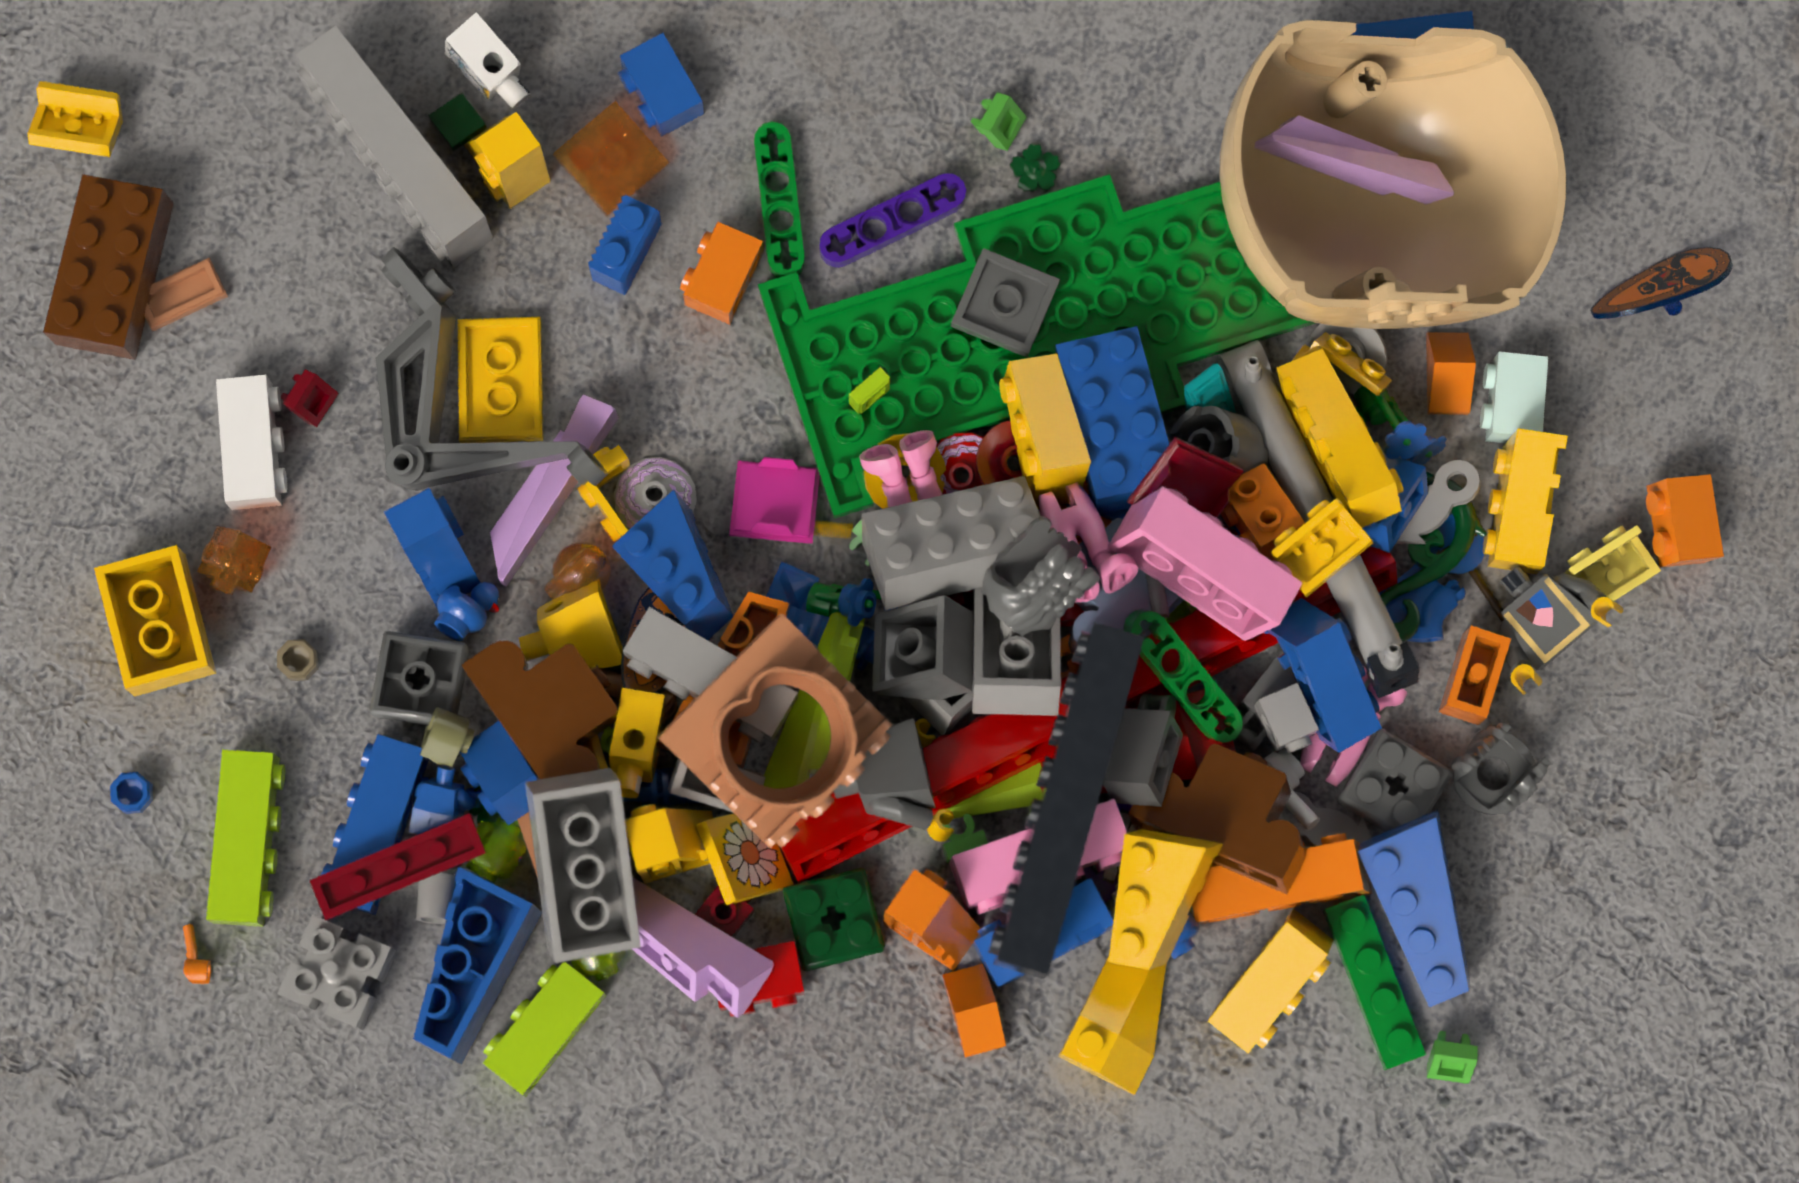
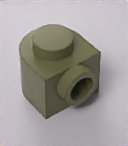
[420,707,475,767]

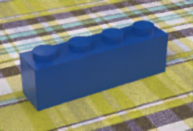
[321,734,429,915]

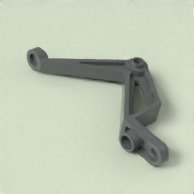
[376,247,608,491]

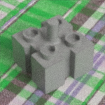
[277,914,397,1030]

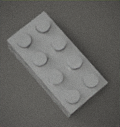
[862,476,1040,610]
[972,587,1061,716]
[525,768,641,963]

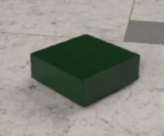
[428,92,487,151]

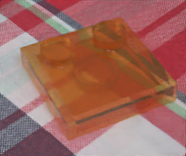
[553,100,670,217]

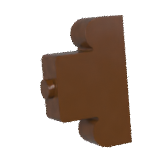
[461,641,618,779]
[1128,744,1305,894]

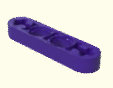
[819,173,966,268]

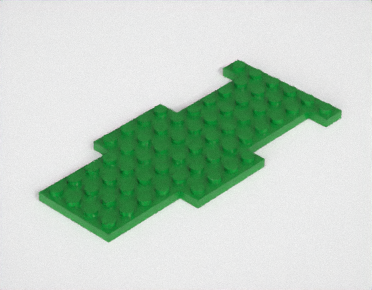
[758,174,1316,519]

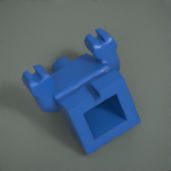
[409,765,482,835]

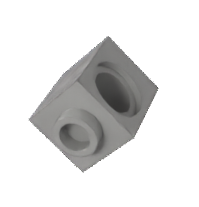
[1254,683,1319,754]

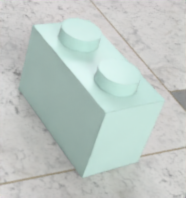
[1480,352,1548,443]

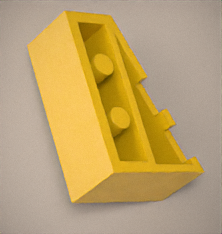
[464,112,551,209]
[1000,354,1091,509]
[1483,428,1568,574]
[625,805,714,884]
[1109,829,1223,970]
[1208,908,1334,1053]

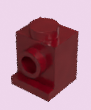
[694,885,755,938]

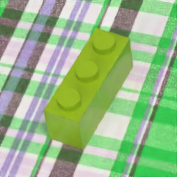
[483,961,607,1097]

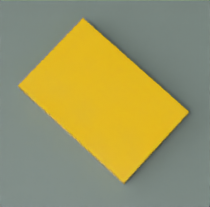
[457,317,544,443]

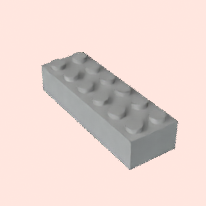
[295,25,493,268]

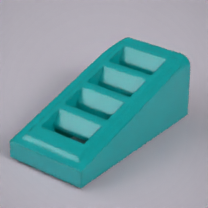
[1184,363,1236,413]

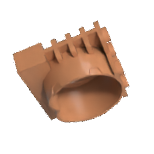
[657,614,892,848]

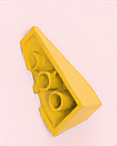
[1058,953,1166,1095]

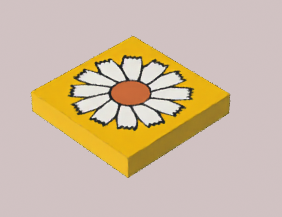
[696,813,794,905]

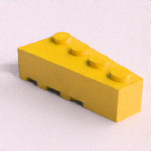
[1277,348,1403,528]

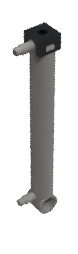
[1218,340,1420,699]

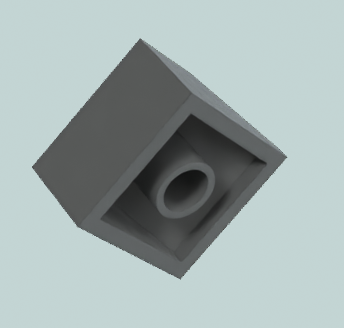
[873,595,974,700]

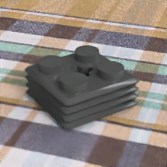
[369,631,469,725]
[1337,729,1453,832]

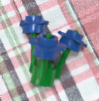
[806,578,910,671]

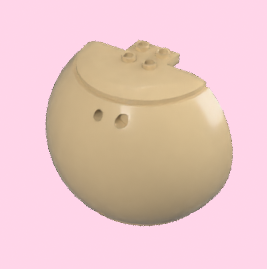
[1219,20,1566,329]

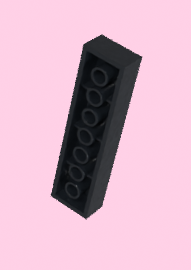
[988,622,1144,979]

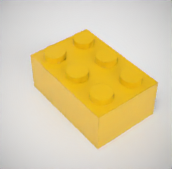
[94,545,217,696]

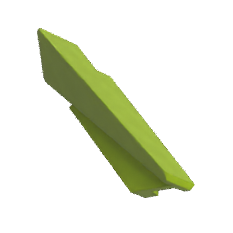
[763,612,865,788]

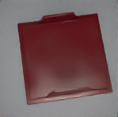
[1127,437,1244,518]

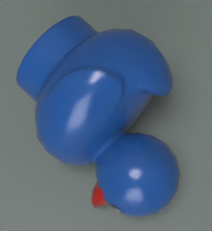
[434,582,500,641]

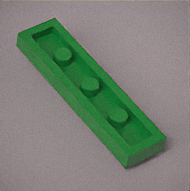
[1322,895,1426,1070]

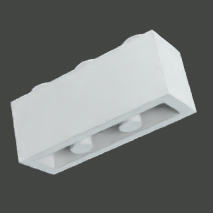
[216,375,287,510]

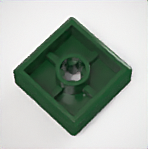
[783,867,885,972]

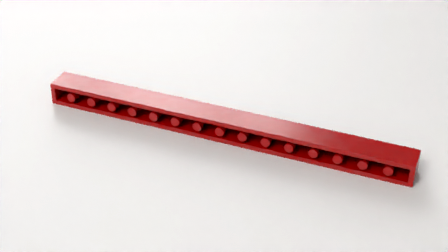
[780,546,1398,883]

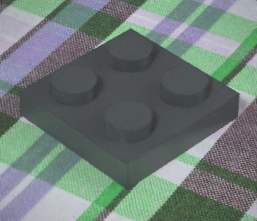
[951,248,1060,358]

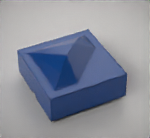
[766,562,820,611]

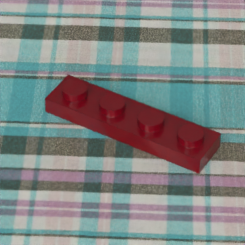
[309,813,487,920]

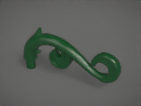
[1380,471,1487,642]

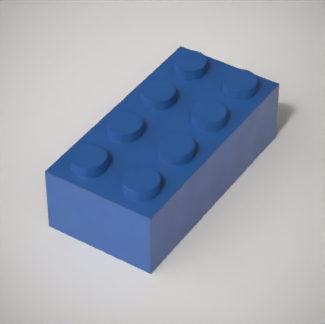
[1055,326,1170,515]

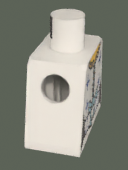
[445,12,531,109]

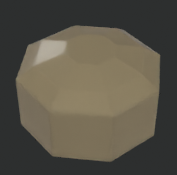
[277,639,319,681]

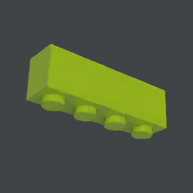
[206,750,285,927]

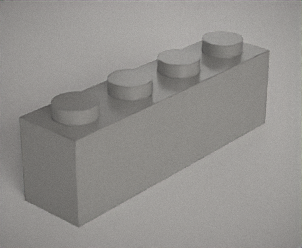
[623,607,798,743]

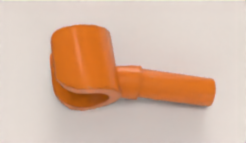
[183,924,211,984]

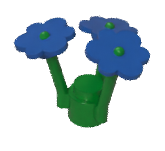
[1354,386,1447,465]

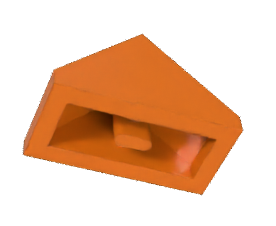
[1426,332,1476,415]
[942,964,1006,1058]

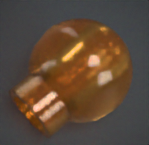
[544,541,611,600]

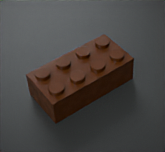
[43,174,174,360]

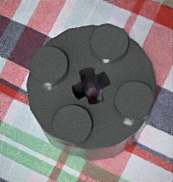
[1170,406,1268,475]

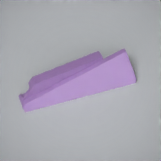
[1254,116,1454,204]
[490,395,618,587]
[632,877,773,1018]

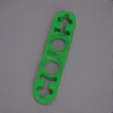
[754,122,805,278]
[1124,609,1243,743]

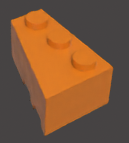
[883,869,981,972]

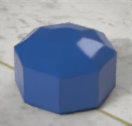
[110,772,153,814]

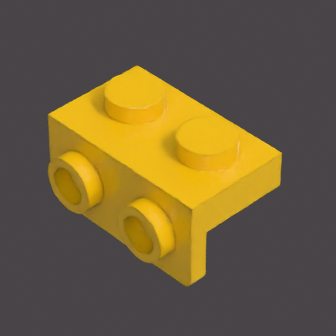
[27,81,123,157]
[1271,498,1373,597]

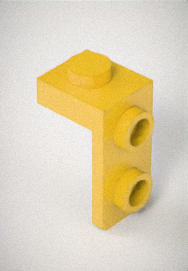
[1292,332,1392,396]
[576,445,630,542]

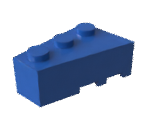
[384,488,480,607]
[612,489,734,640]
[1264,598,1382,753]
[973,878,1113,990]

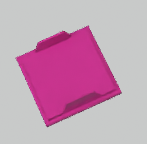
[729,457,820,544]

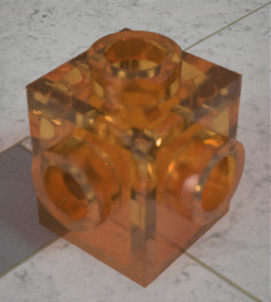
[197,526,271,595]

